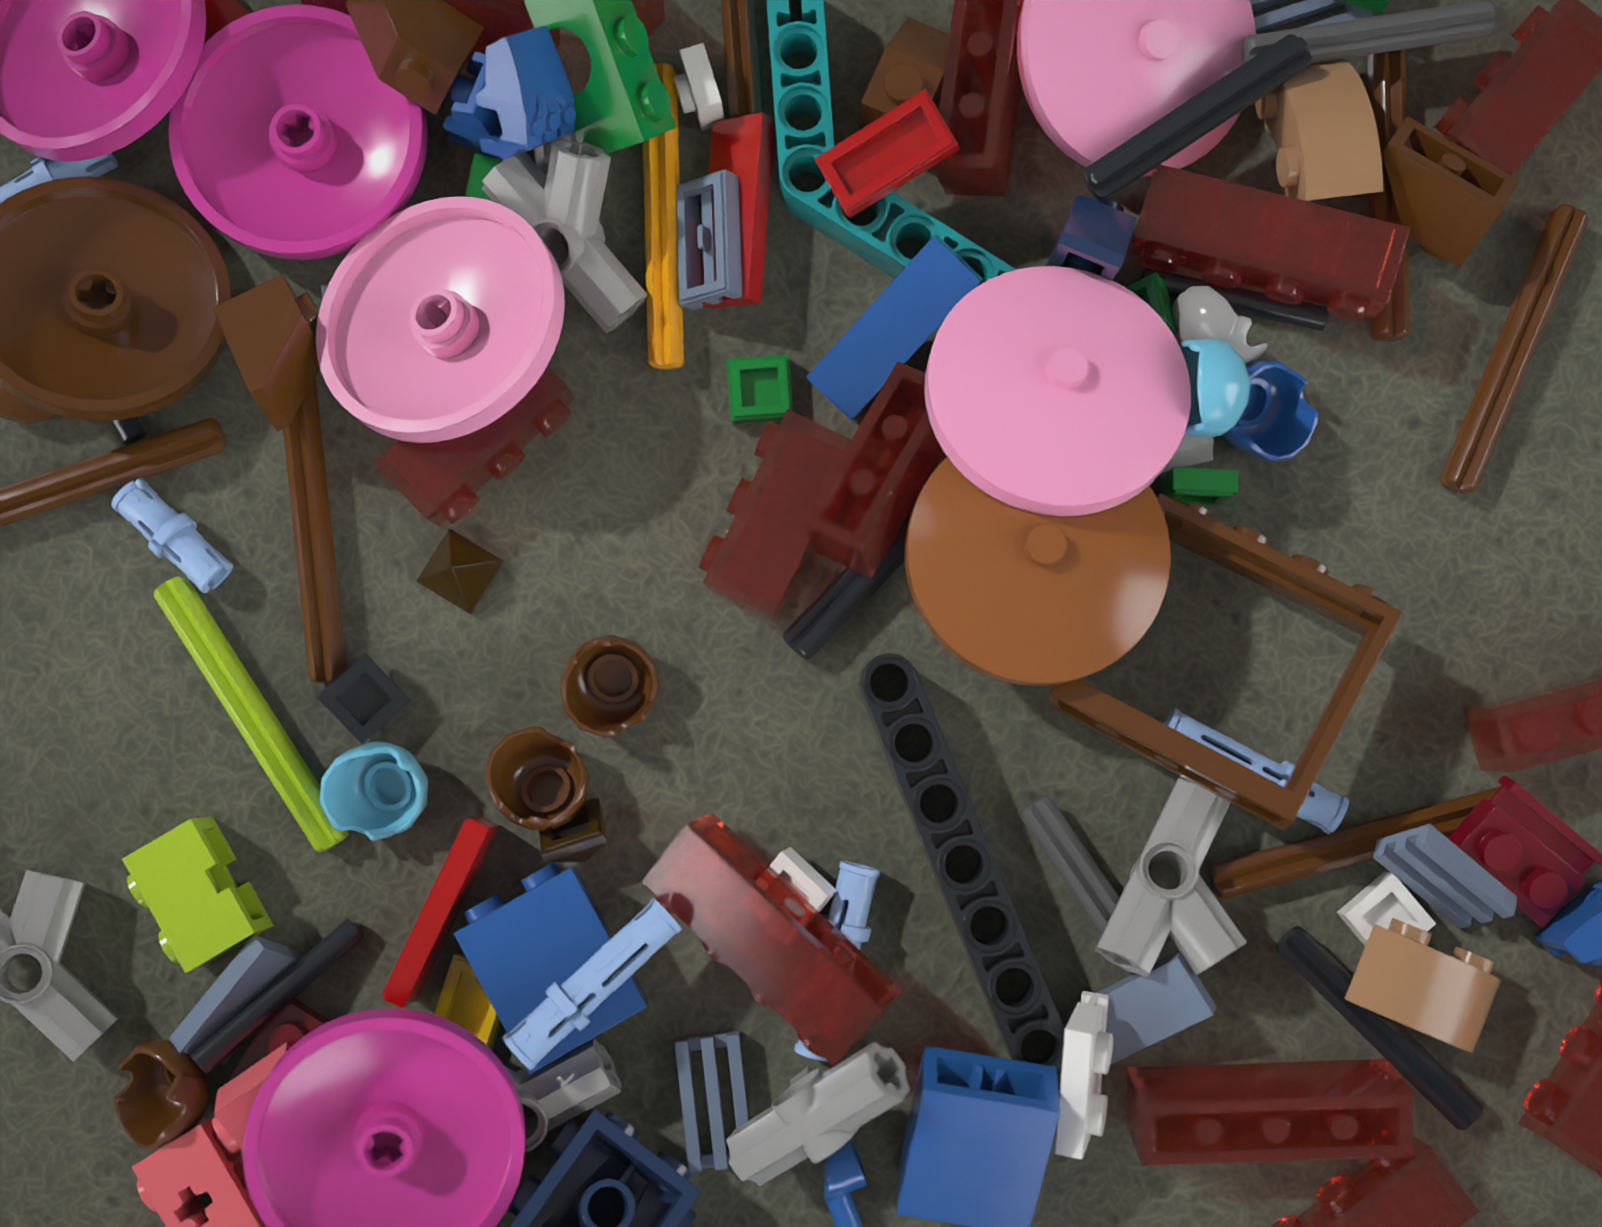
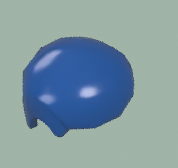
[1223,359,1319,462]

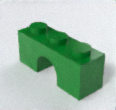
[524,0,676,154]

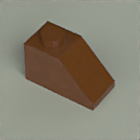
[345,0,484,115]
[859,17,965,130]
[1382,116,1519,267]
[213,274,320,432]

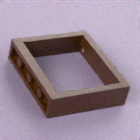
[1049,493,1403,831]

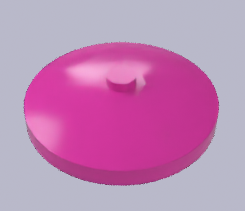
[0,0,206,161]
[168,4,428,260]
[243,1008,526,1227]

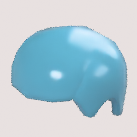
[1180,338,1251,437]
[320,741,428,841]

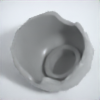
[1172,286,1268,365]

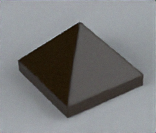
[416,528,504,614]
[539,798,606,863]

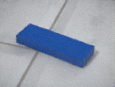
[806,235,983,420]

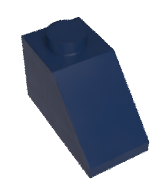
[1046,194,1137,280]

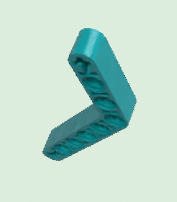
[766,0,1016,284]

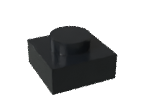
[316,652,411,744]

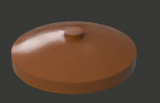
[905,457,1171,686]

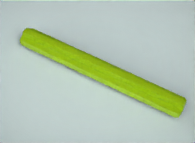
[154,576,348,852]

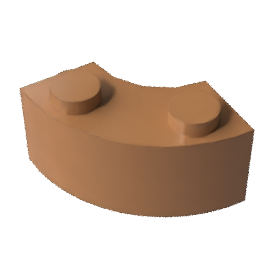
[1255,59,1383,201]
[1345,918,1501,1053]

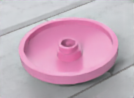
[1017,0,1256,178]
[316,196,565,443]
[924,266,1191,516]

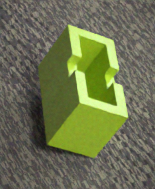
[122,816,274,973]

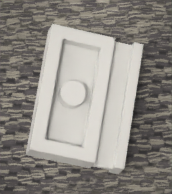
[1055,991,1113,1160]

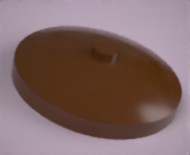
[0,177,231,421]

